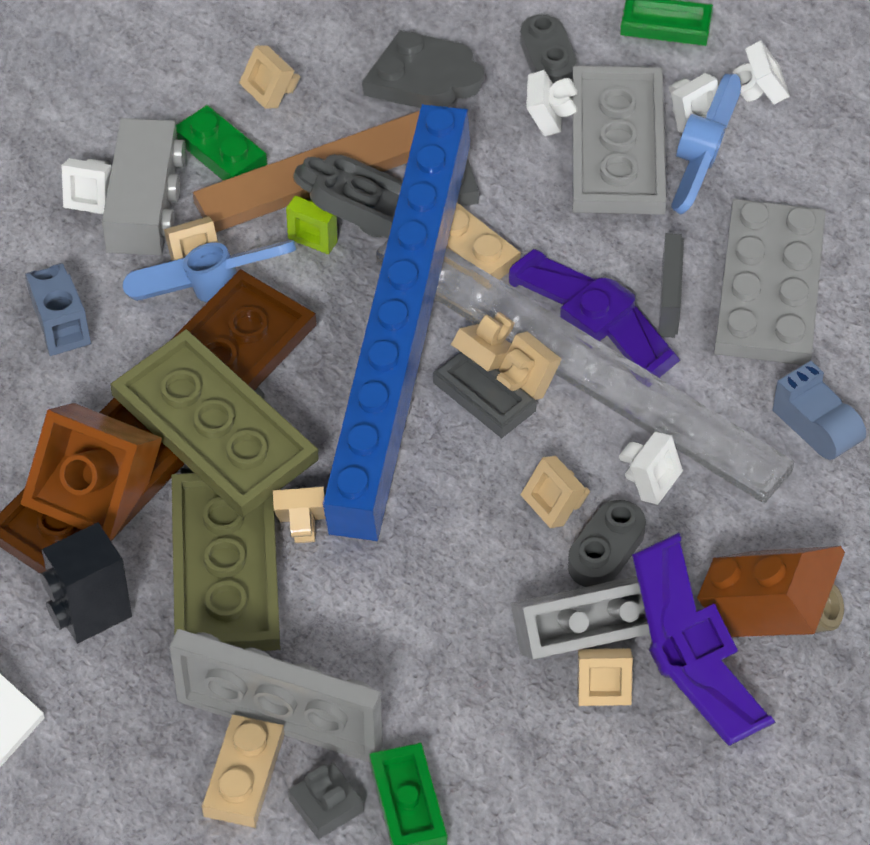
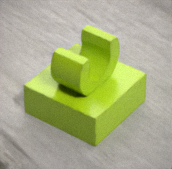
[286,195,338,255]

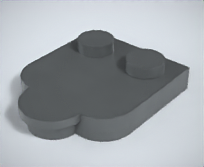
[362,30,485,108]
[293,155,403,239]

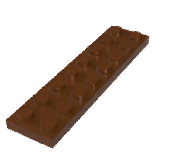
[0,269,317,573]

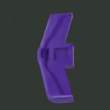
[509,249,680,388]
[632,532,775,746]

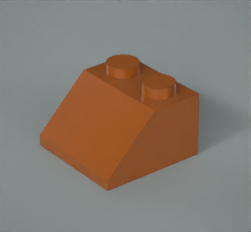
[20,403,162,540]
[697,546,845,637]

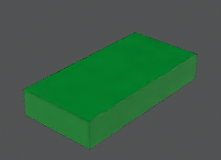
[620,0,713,46]

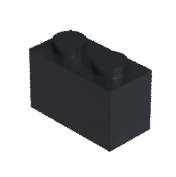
[40,522,132,644]

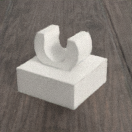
[733,40,790,104]
[526,70,577,137]
[668,73,718,133]
[61,158,112,214]
[619,432,683,505]

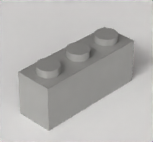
[102,118,185,255]
[511,576,650,659]

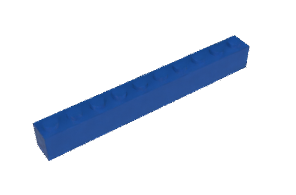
[323,104,470,541]

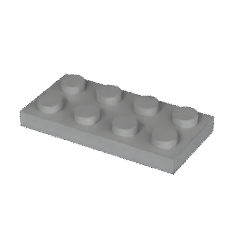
[572,66,666,215]
[714,199,826,365]
[170,629,382,762]

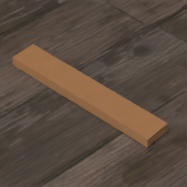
[193,111,420,232]

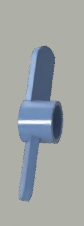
[671,74,741,215]
[123,240,297,302]

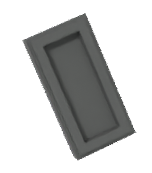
[658,233,684,338]
[433,352,537,439]

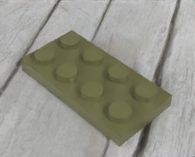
[110,329,319,518]
[171,473,281,651]

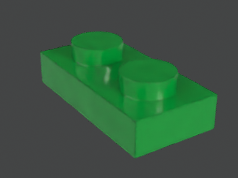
[176,105,267,181]
[369,742,447,845]

